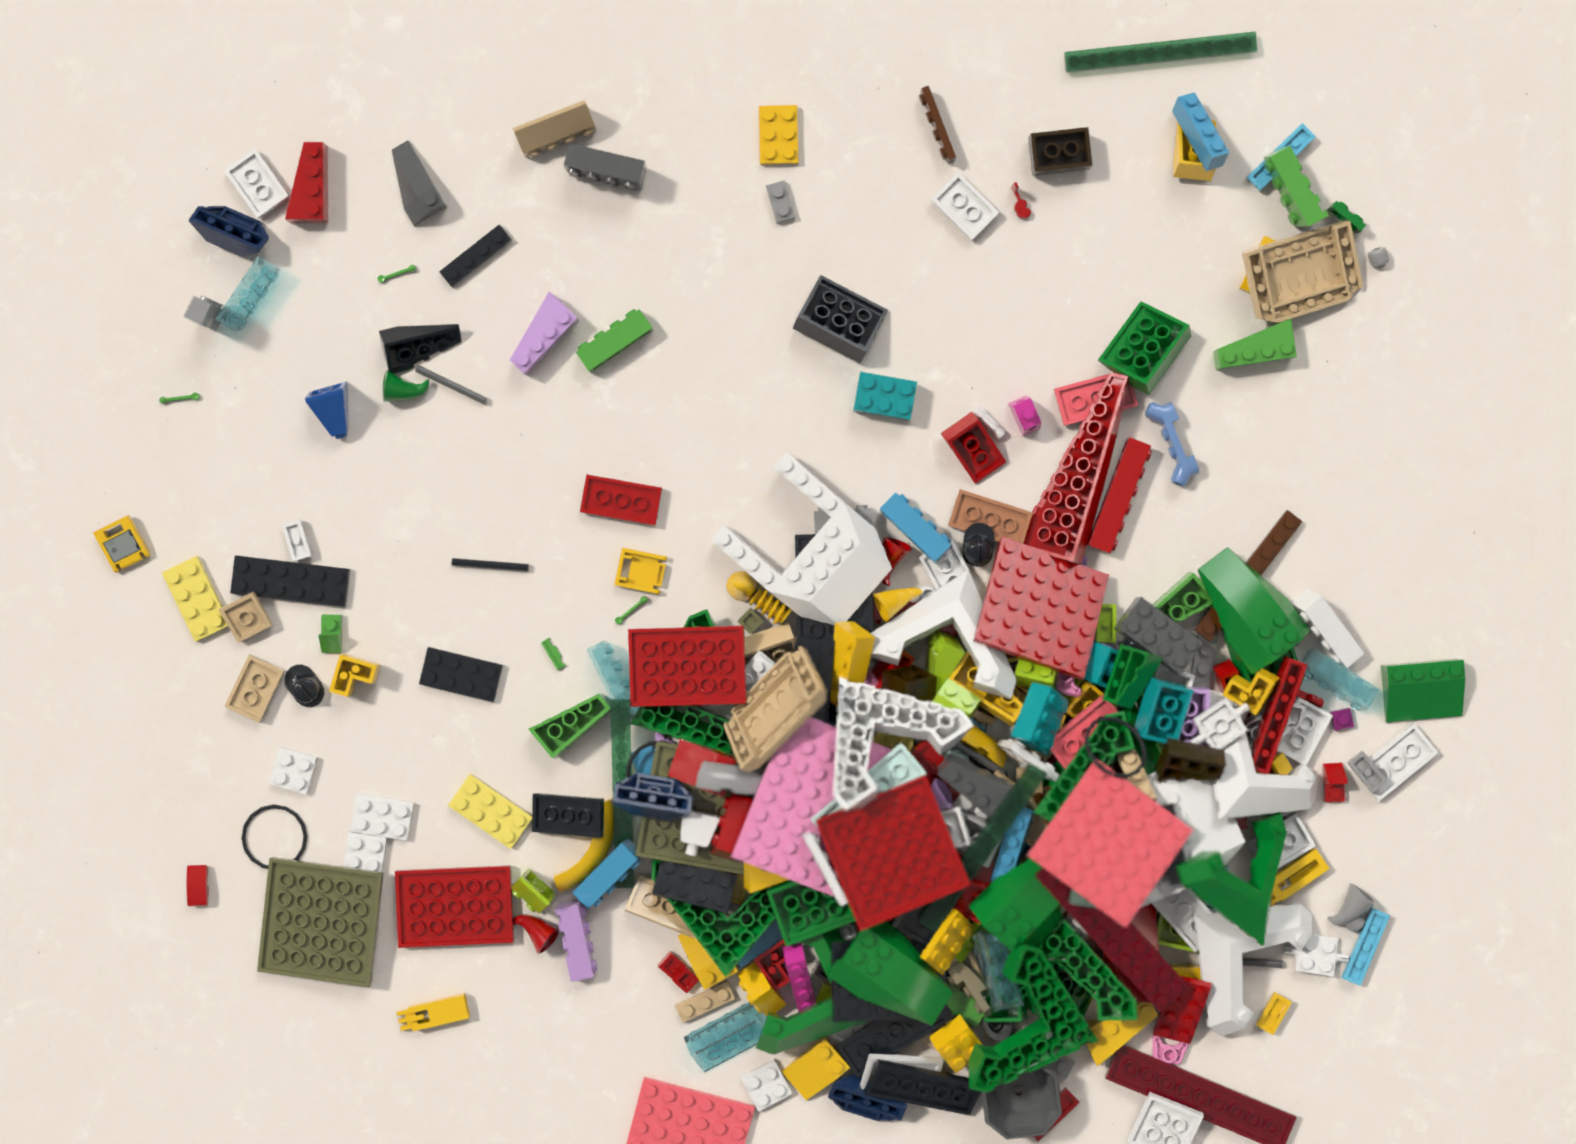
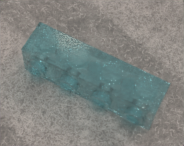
[216,255,280,332]
[587,640,639,718]
[1302,649,1380,711]

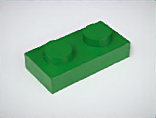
[1327,201,1366,234]

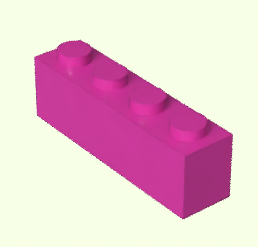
[783,943,816,1012]

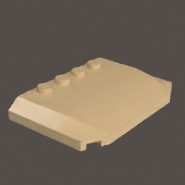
[1242,221,1363,323]
[723,646,826,772]

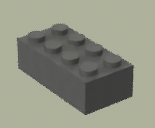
[563,143,647,191]
[1113,597,1203,674]

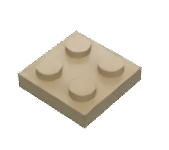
[219,591,273,643]

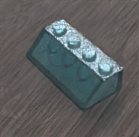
[973,931,1023,1013]
[684,1002,764,1073]

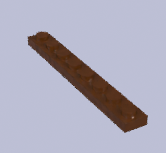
[1194,510,1303,642]

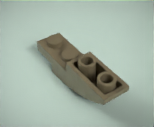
[946,958,992,1018]

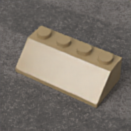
[512,100,596,158]
[745,622,795,667]

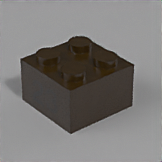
[881,665,937,702]

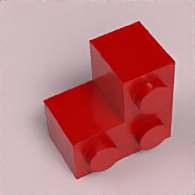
[753,938,790,992]

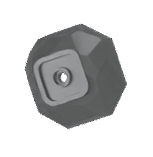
[981,1065,1062,1140]

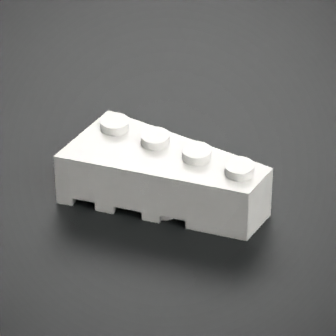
[1291,588,1365,668]

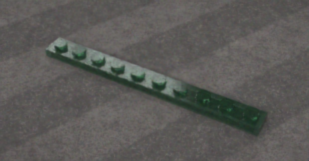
[1064,31,1258,73]
[610,699,635,888]
[918,762,1047,932]

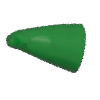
[383,370,429,402]

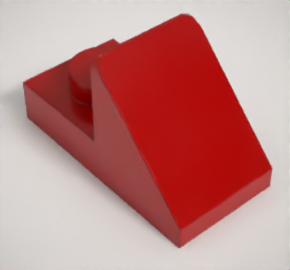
[1322,762,1348,802]

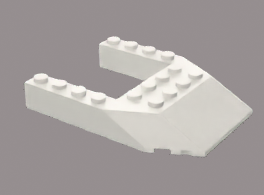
[711,452,892,625]
[1140,772,1245,907]

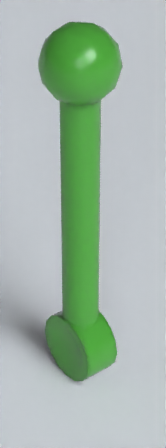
[377,265,416,283]
[159,392,200,404]
[615,596,648,624]

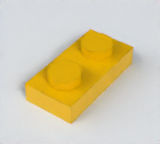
[1255,991,1292,1035]

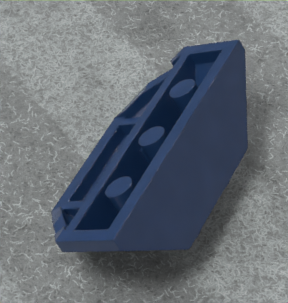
[189,206,269,257]
[612,773,693,821]
[828,1074,907,1122]

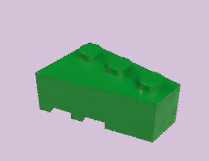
[1102,644,1164,709]

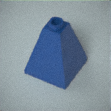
[304,381,349,439]

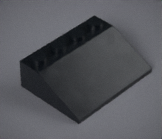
[792,275,888,364]

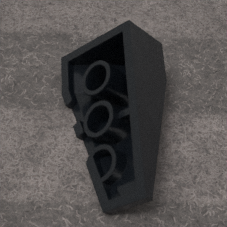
[379,324,462,374]

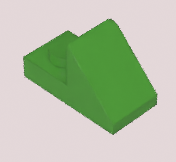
[318,614,342,653]

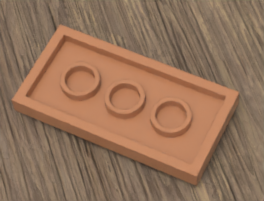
[948,489,1033,543]

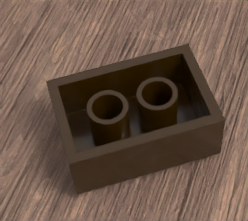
[1028,127,1092,176]

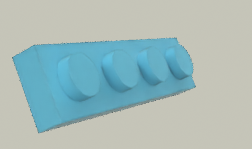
[1246,123,1316,191]
[1341,908,1390,986]

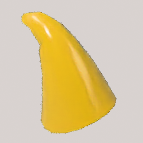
[726,571,758,602]
[873,587,922,622]

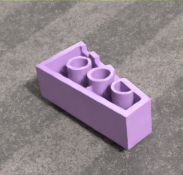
[510,291,579,375]
[1179,687,1210,746]
[555,900,598,982]

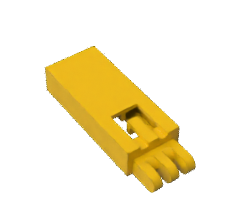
[1271,848,1330,906]
[396,993,470,1031]

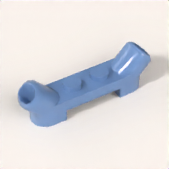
[1145,402,1199,486]

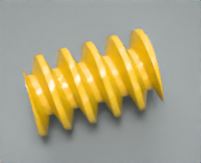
[749,587,792,625]

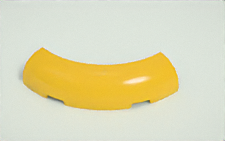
[960,725,1006,768]
[553,798,616,892]

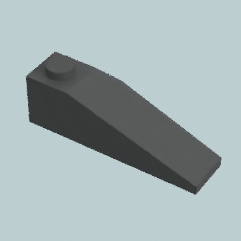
[392,140,447,226]

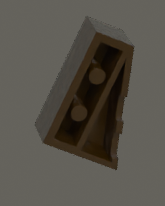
[1155,738,1226,782]

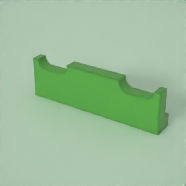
[541,637,566,670]

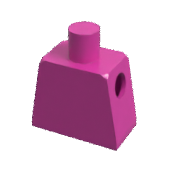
[1008,395,1042,436]

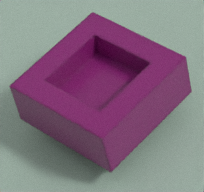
[1330,707,1354,731]

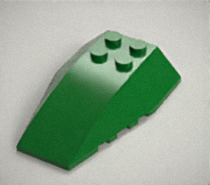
[1197,547,1310,675]
[969,858,1065,952]
[827,921,953,1026]

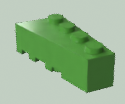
[1263,146,1329,227]
[1213,319,1297,370]
[1152,572,1212,623]
[528,694,615,758]

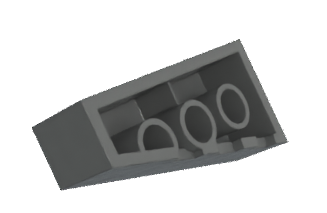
[938,753,1023,824]

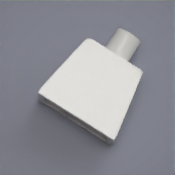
[680,809,719,856]

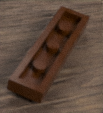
[919,85,956,163]

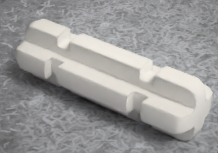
[974,407,1005,439]

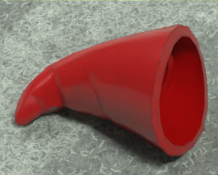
[881,537,913,586]
[513,914,559,954]

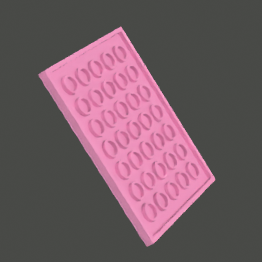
[731,717,892,896]

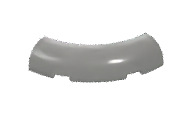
[696,761,767,794]

